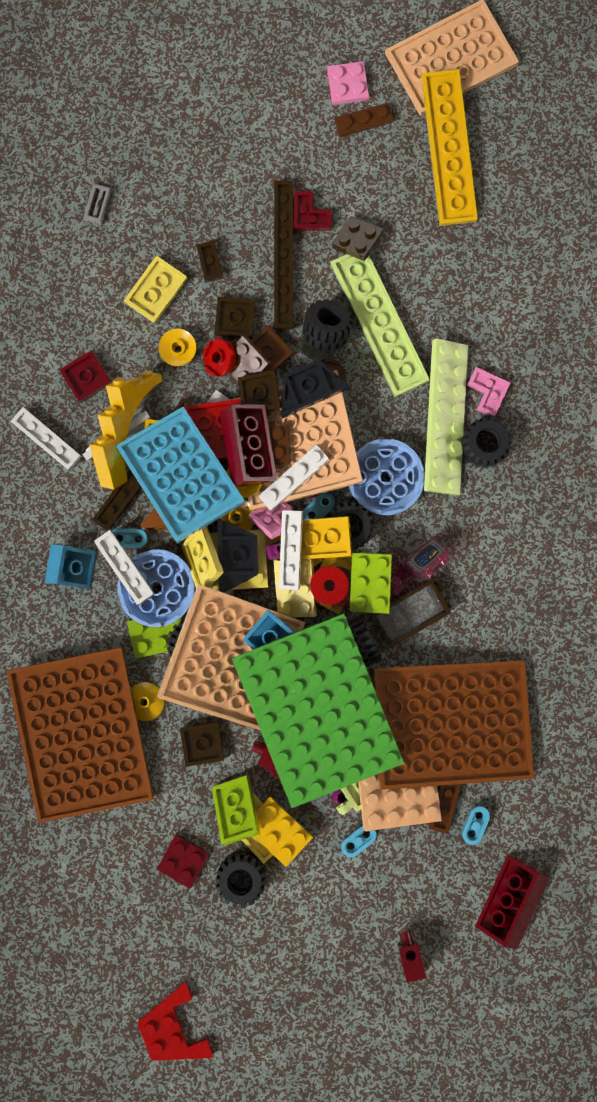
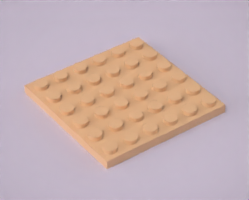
[231,370,363,511]
[157,584,305,730]

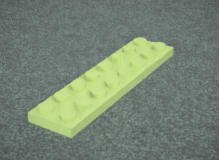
[330,254,430,397]
[424,339,468,495]

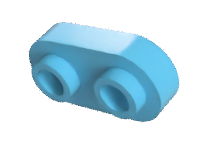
[303,493,335,520]
[112,528,148,549]
[462,805,490,845]
[341,824,376,857]

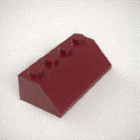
[220,404,277,487]
[475,855,550,949]

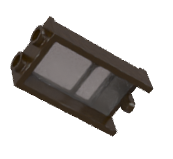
[370,579,451,648]

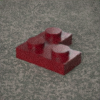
[294,191,331,231]

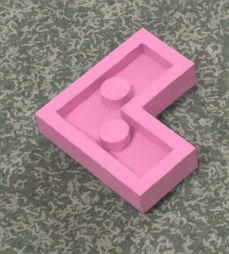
[467,367,510,417]
[249,502,292,539]

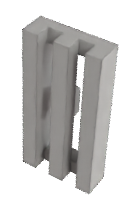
[83,183,112,225]

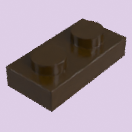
[196,240,223,283]

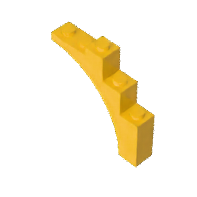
[89,371,163,489]

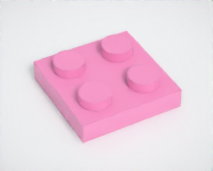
[327,61,369,105]

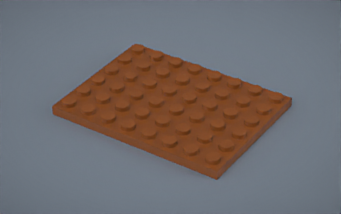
[6,647,154,823]
[372,661,534,790]

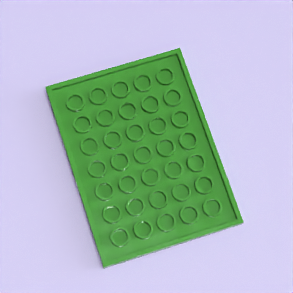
[232,613,404,808]

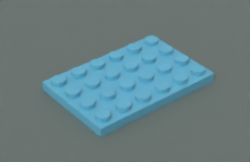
[116,407,245,543]

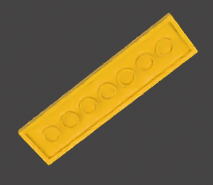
[421,69,478,226]

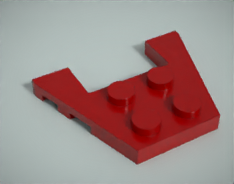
[137,981,214,1061]

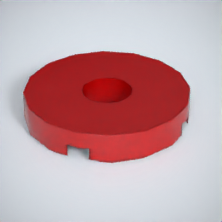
[203,338,236,377]
[309,566,349,605]

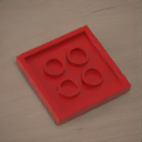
[183,399,241,460]

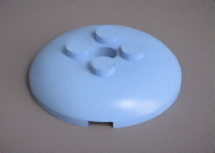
[349,439,424,515]
[117,549,195,627]

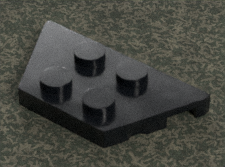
[280,359,350,419]
[218,518,258,593]

